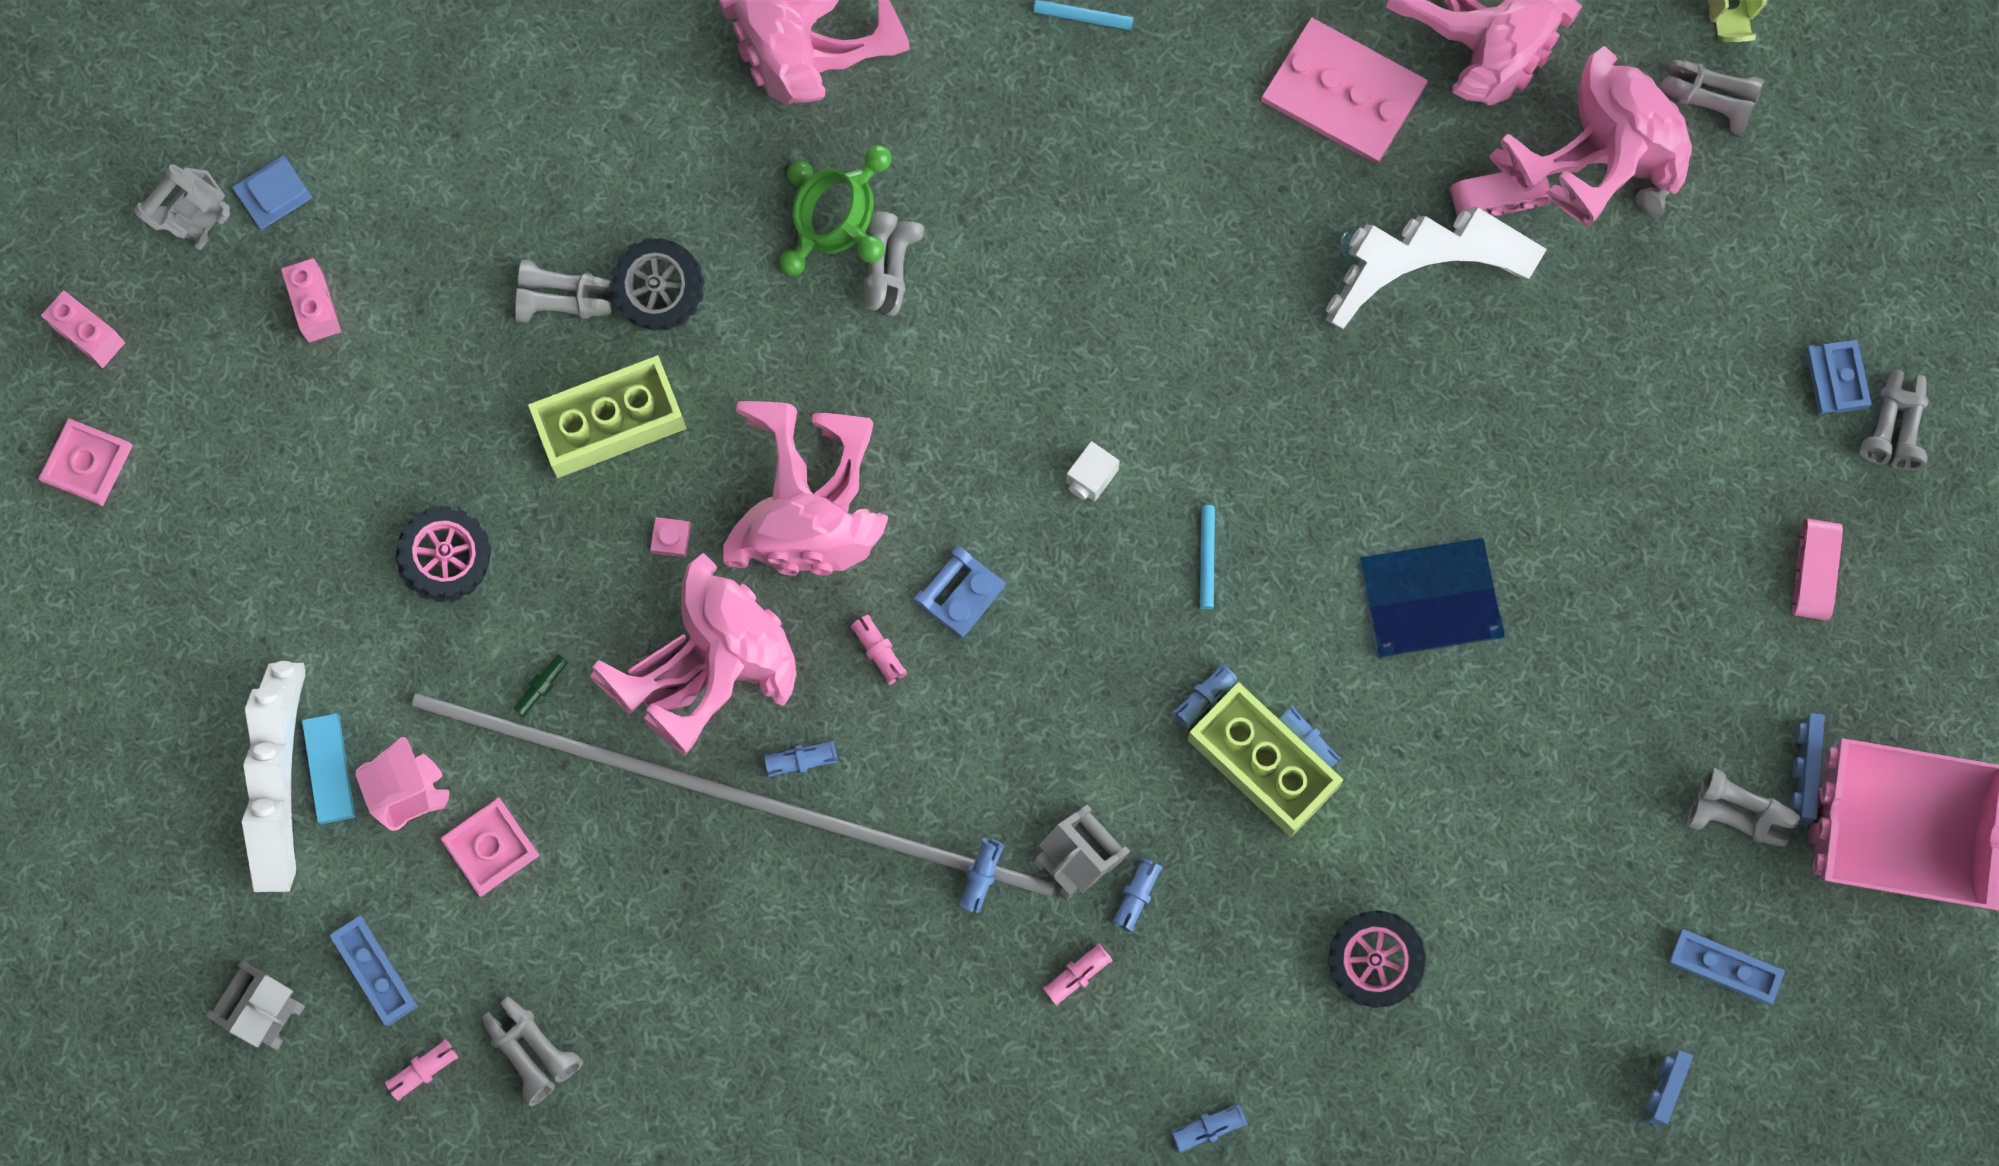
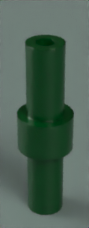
[513,654,569,717]

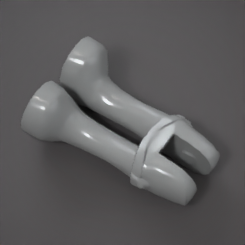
[1660,59,1765,137]
[863,211,924,316]
[515,260,613,323]
[1860,369,1929,470]
[1687,767,1800,847]
[481,996,583,1106]

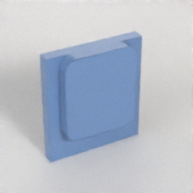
[232,155,312,230]

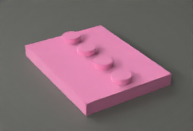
[1261,18,1428,165]

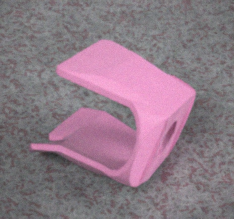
[628,634,707,710]
[355,737,449,831]

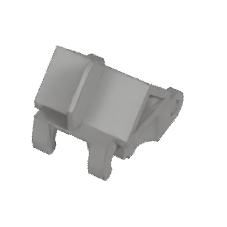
[134,164,230,250]
[1033,805,1131,900]
[205,960,305,1050]

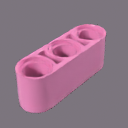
[1449,172,1551,217]
[1792,518,1843,621]

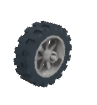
[610,238,705,330]

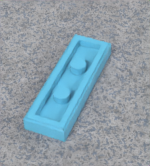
[302,713,355,825]

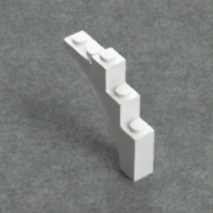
[1325,207,1547,329]
[242,661,305,892]

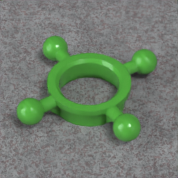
[779,145,892,276]

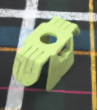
[1707,0,1767,42]

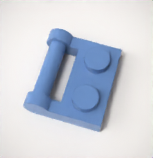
[913,546,1006,639]

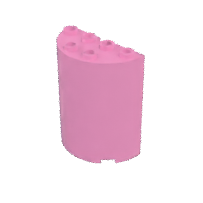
[1808,738,1999,911]

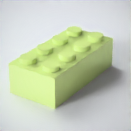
[528,355,687,478]
[1187,682,1343,838]

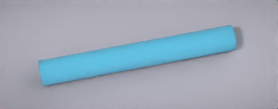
[1034,0,1134,31]
[1200,505,1215,609]

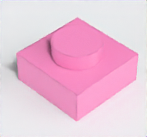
[650,517,691,558]

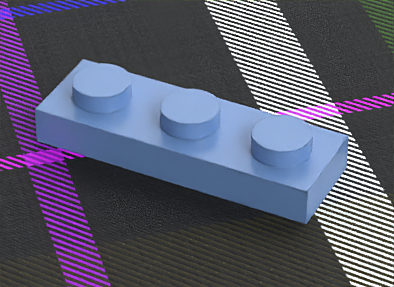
[1789,713,1825,825]
[329,916,418,1027]
[1668,929,1785,1006]

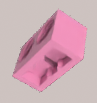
[281,258,341,342]
[41,290,125,368]

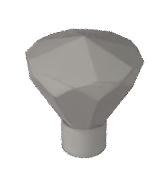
[1635,187,1670,217]

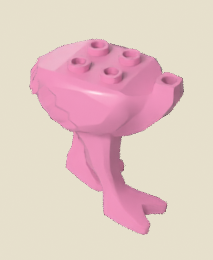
[718,0,909,105]
[1386,0,1582,105]
[1489,46,1692,228]
[723,401,888,575]
[590,553,797,757]

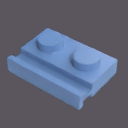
[1805,340,1872,415]
[1644,1050,1693,1128]

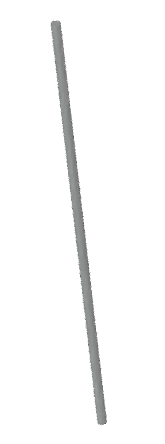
[412,693,1056,897]

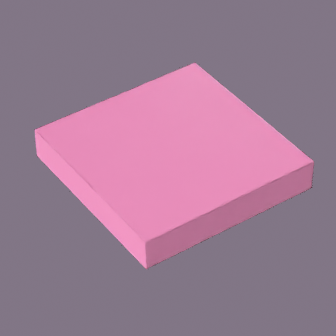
[38,418,133,506]
[440,797,540,897]

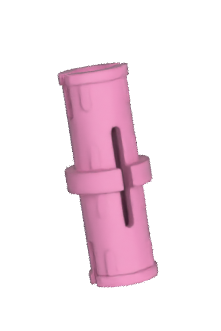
[851,615,907,685]
[1042,943,1113,1006]
[385,1039,459,1101]

